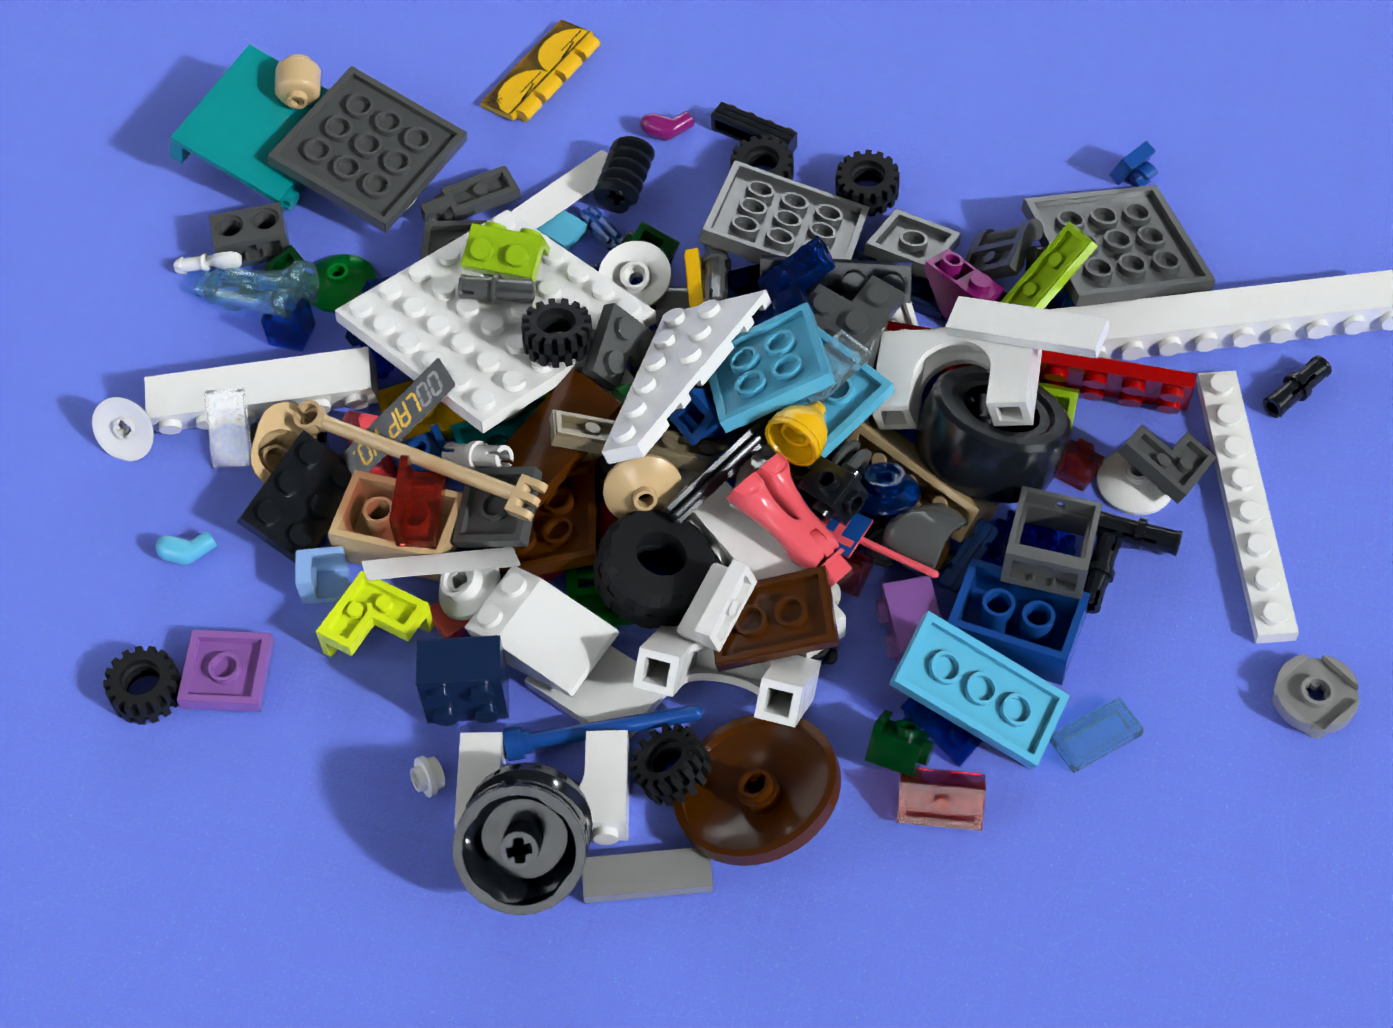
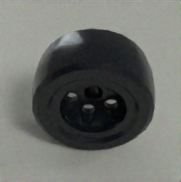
[915,366,1071,504]

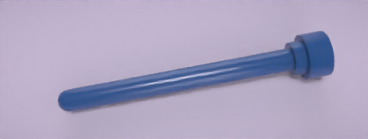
[503,705,703,762]

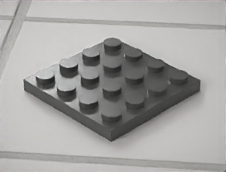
[268,66,467,233]
[699,160,870,263]
[1021,185,1215,307]

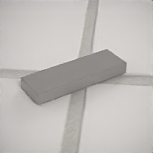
[582,847,713,903]

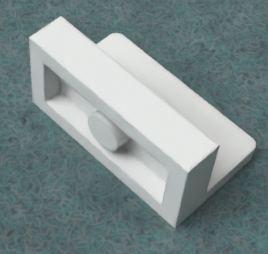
[677,559,758,652]

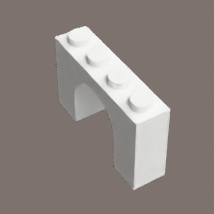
[872,327,1042,430]
[632,625,821,728]
[454,730,630,845]

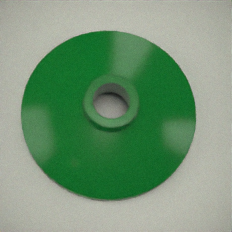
[304,254,377,313]

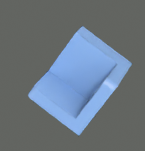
[295,546,350,605]

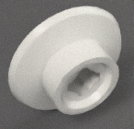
[92,397,154,461]
[438,568,501,621]

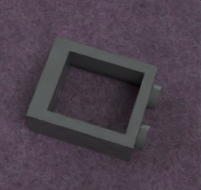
[1000,486,1103,599]

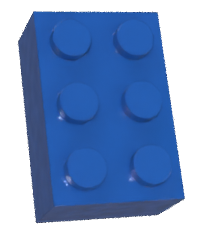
[947,557,1090,685]

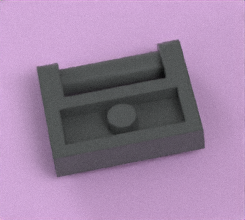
[965,218,1044,280]

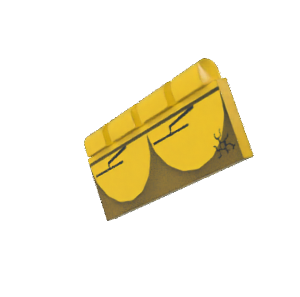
[480,19,600,122]

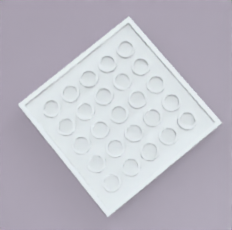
[335,210,656,433]

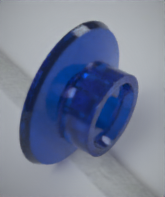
[860,462,921,516]

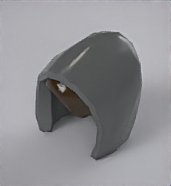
[882,503,968,576]

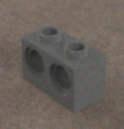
[209,202,290,271]

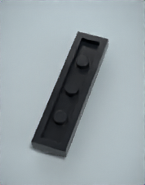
[759,255,913,303]

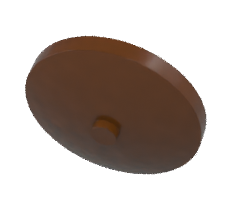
[674,714,841,866]

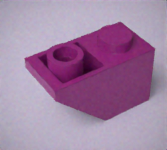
[924,248,1005,320]

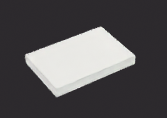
[524,645,667,740]

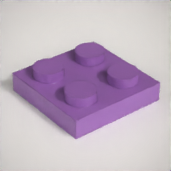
[177,630,274,712]

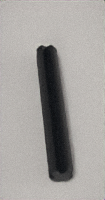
[664,409,782,524]

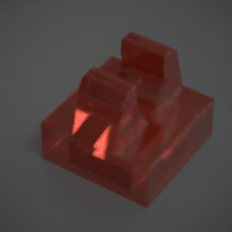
[1054,438,1105,492]

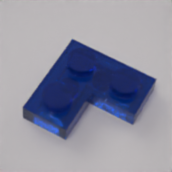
[757,236,836,318]

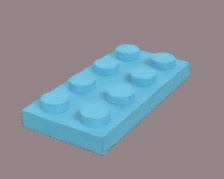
[889,611,1070,769]

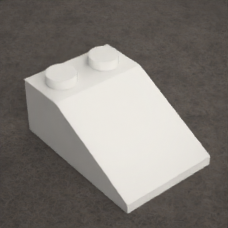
[465,566,619,697]

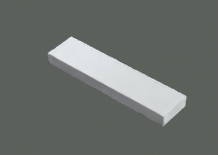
[945,296,1110,358]

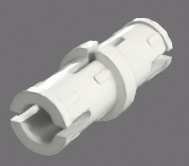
[441,440,514,469]

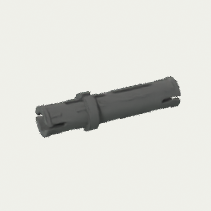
[702,244,731,302]

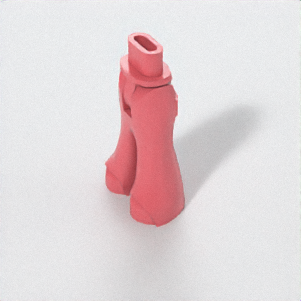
[725,452,852,587]

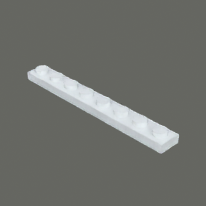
[1196,371,1299,644]

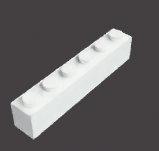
[144,347,379,435]

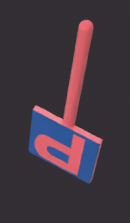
[820,513,939,578]

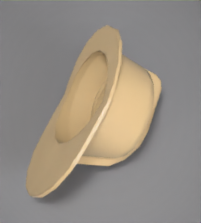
[250,402,317,483]

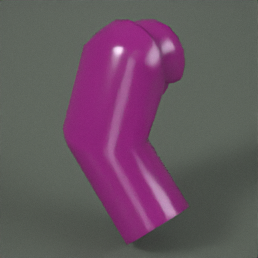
[640,111,694,141]

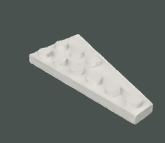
[602,290,772,464]

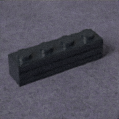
[711,102,797,153]

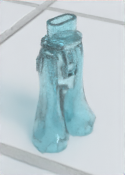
[194,260,319,326]

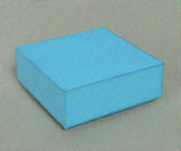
[537,210,588,251]

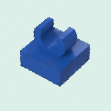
[1109,140,1158,187]

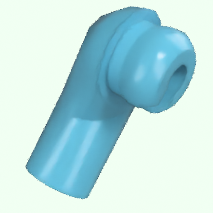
[155,531,217,565]

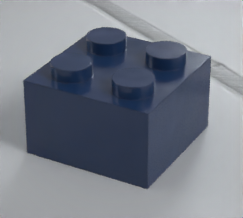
[416,635,509,726]

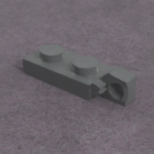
[420,166,521,222]

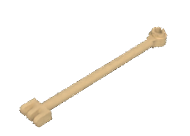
[293,400,549,522]

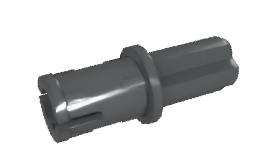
[458,274,536,305]

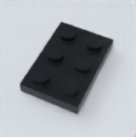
[237,430,352,563]

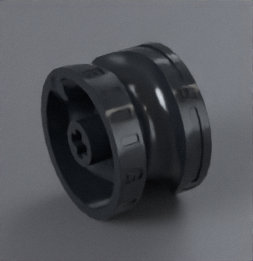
[452,762,593,915]

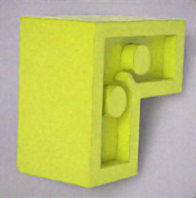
[316,570,434,657]

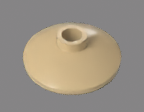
[603,454,683,519]

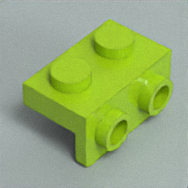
[460,222,550,283]

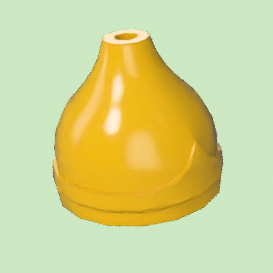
[765,401,828,466]

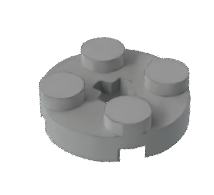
[1271,654,1359,739]

